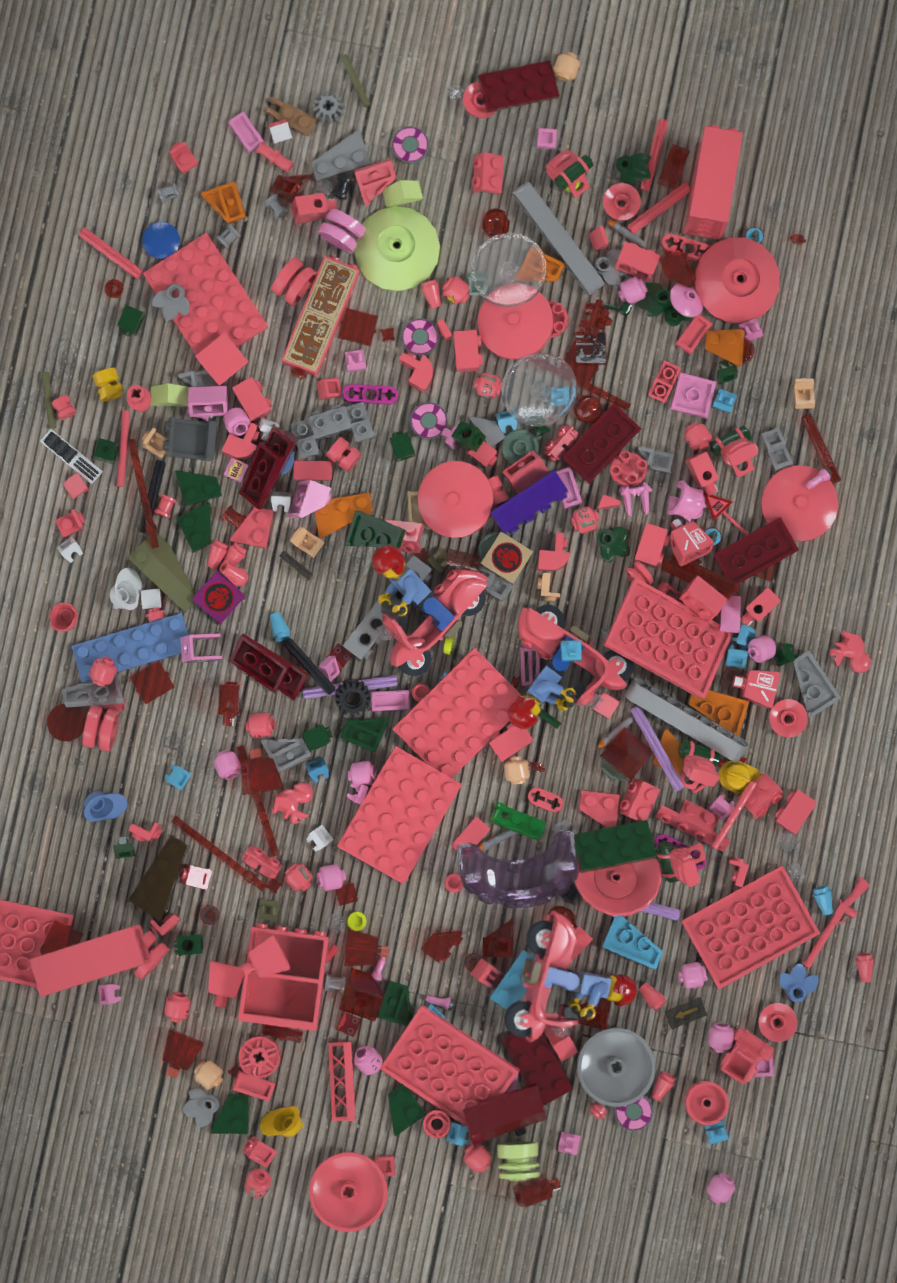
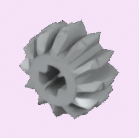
[313,91,345,124]

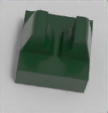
[717,360,738,385]
[774,643,797,667]
[113,836,136,859]

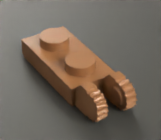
[263,96,318,137]

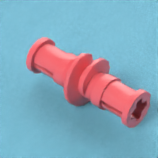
[127,385,151,412]

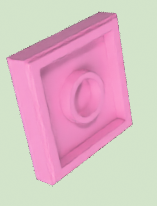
[670,372,716,419]

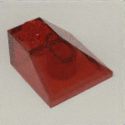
[600,727,653,781]
[339,968,384,1021]

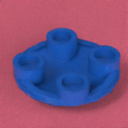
[142,222,180,260]

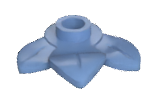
[780,964,819,1002]

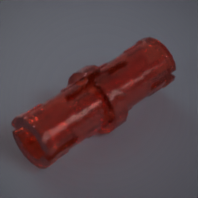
[263,1024,303,1044]

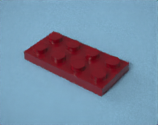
[478,60,560,113]
[561,403,641,484]
[713,517,799,587]
[501,1033,573,1106]

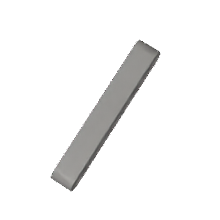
[512,181,604,296]
[624,678,749,762]

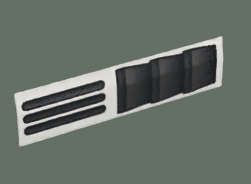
[40,429,103,484]

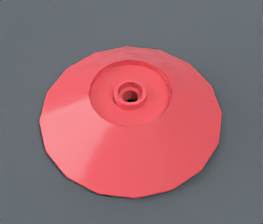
[695,237,780,323]
[574,857,662,916]

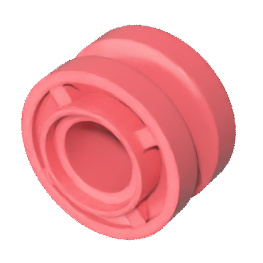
[625,560,654,585]
[423,1109,451,1138]

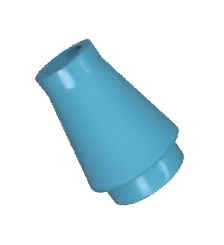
[270,612,291,642]
[813,885,833,915]

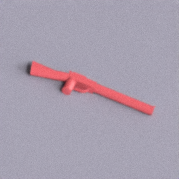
[802,877,870,968]

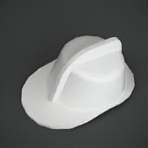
[109,568,142,610]

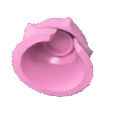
[667,480,707,522]

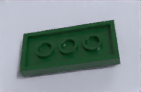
[572,820,657,873]

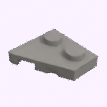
[261,738,312,774]

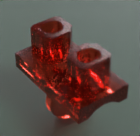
[579,299,613,339]

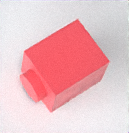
[467,441,498,470]

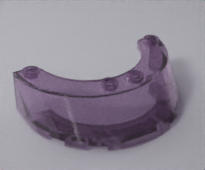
[457,830,579,908]

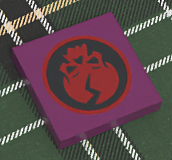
[192,571,246,624]

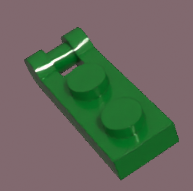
[490,802,546,841]

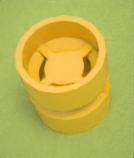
[93,368,125,402]

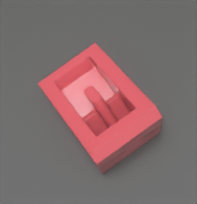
[470,958,505,990]
[544,1025,578,1062]

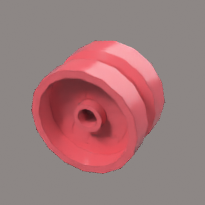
[271,257,317,306]
[82,705,119,752]
[134,931,170,981]
[684,1080,729,1125]

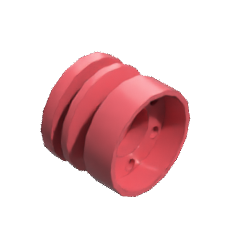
[239,1035,282,1078]

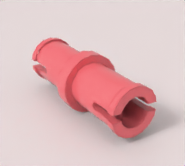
[256,142,294,173]

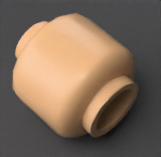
[553,52,581,82]
[504,756,530,784]
[194,1060,223,1090]

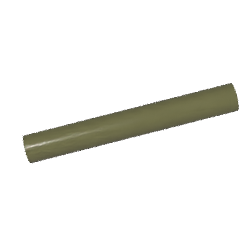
[340,54,371,108]
[41,372,57,429]

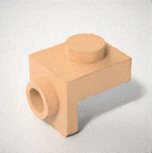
[793,378,815,409]
[142,428,167,459]
[290,526,325,558]
[537,573,560,602]

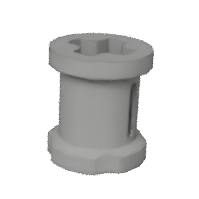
[157,182,181,204]
[264,194,288,219]
[216,224,241,249]
[324,974,346,994]

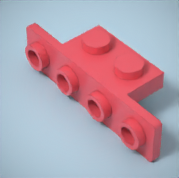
[655,800,731,852]

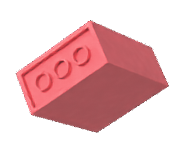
[683,125,743,240]
[238,923,330,1031]

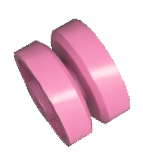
[317,208,366,254]

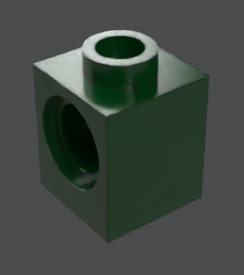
[117,305,145,337]
[451,421,486,452]
[390,431,415,462]
[94,438,120,465]
[302,724,333,752]
[174,934,203,956]

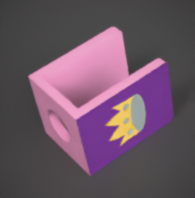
[180,634,222,663]

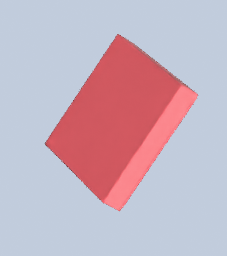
[195,332,248,386]

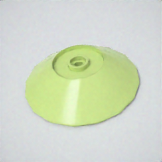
[354,206,440,291]

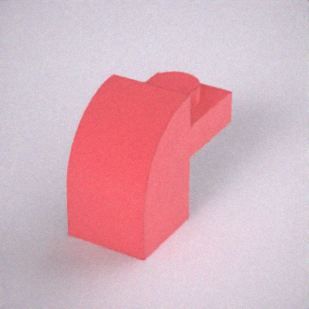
[399,352,433,393]
[222,423,261,460]
[538,532,570,572]

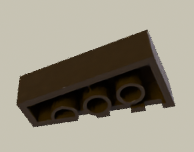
[128,835,189,921]

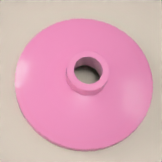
[670,282,703,317]

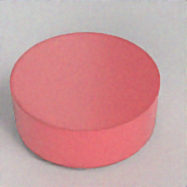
[445,873,464,893]

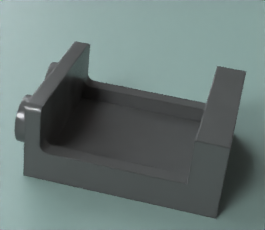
[163,416,217,462]

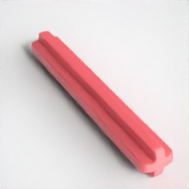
[640,119,669,192]
[627,182,691,234]
[79,227,143,279]

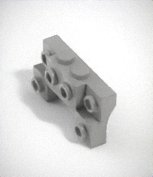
[291,402,375,460]

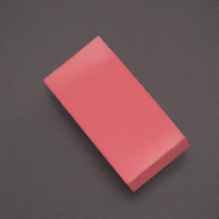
[648,360,681,403]

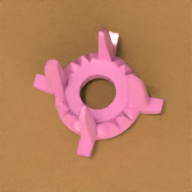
[618,482,652,517]

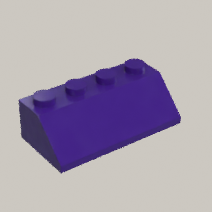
[490,470,569,535]

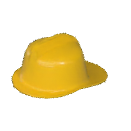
[718,761,762,795]
[260,1106,304,1137]

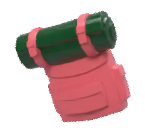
[545,150,593,198]
[710,425,758,477]
[678,741,720,790]
[656,841,706,887]

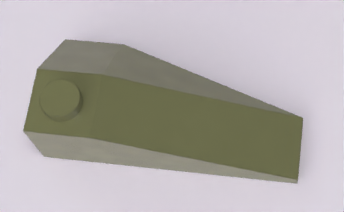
[128,533,196,612]

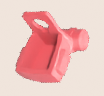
[721,1027,774,1085]

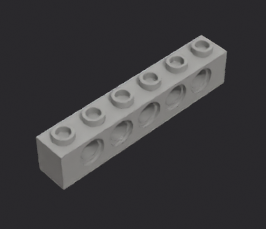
[343,555,432,661]

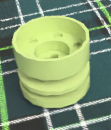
[497,1141,539,1181]

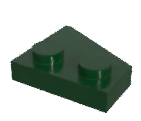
[175,470,222,507]
[176,502,211,553]
[340,717,390,753]
[377,980,412,1027]
[388,1084,426,1137]
[211,1094,249,1134]

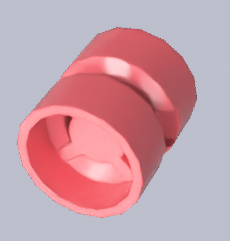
[326,437,362,472]
[489,476,510,509]

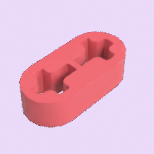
[528,788,563,813]

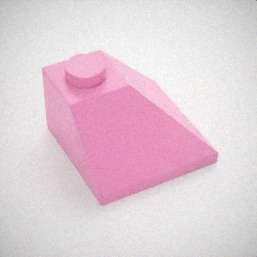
[287,480,331,518]

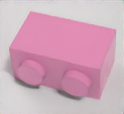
[188,386,228,417]

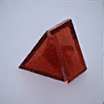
[269,174,313,204]
[483,918,513,957]
[578,997,611,1030]

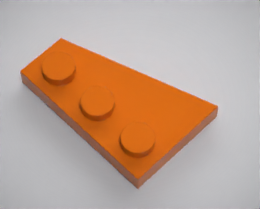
[315,493,373,539]
[688,690,749,736]

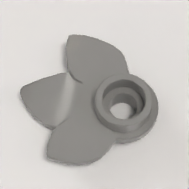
[593,250,627,286]
[152,284,190,321]
[182,1088,219,1127]

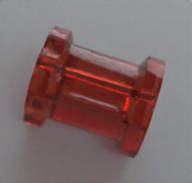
[221,505,246,530]

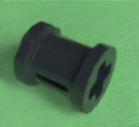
[331,176,353,200]
[560,880,580,906]

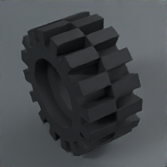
[335,678,370,716]

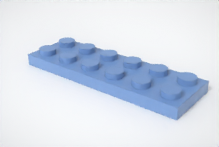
[71,613,189,683]

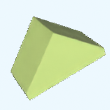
[382,180,423,208]
[150,383,189,407]

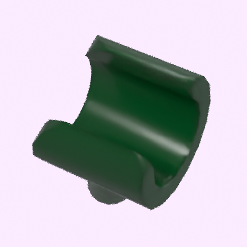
[604,302,632,316]

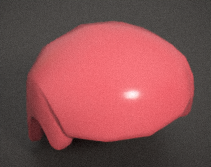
[49,603,78,632]

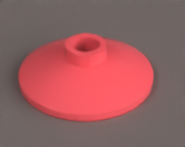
[463,81,496,118]
[603,183,641,221]
[769,699,808,738]
[758,1003,797,1042]

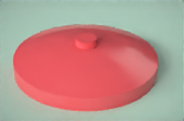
[478,284,554,360]
[418,461,494,538]
[761,465,838,542]
[309,1152,388,1232]

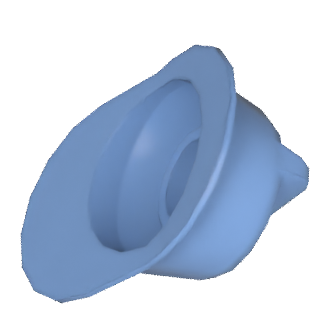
[83,791,128,822]

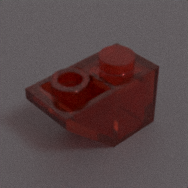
[657,144,690,190]
[659,248,697,288]
[421,930,464,963]

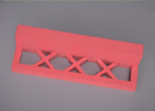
[328,1041,356,1121]

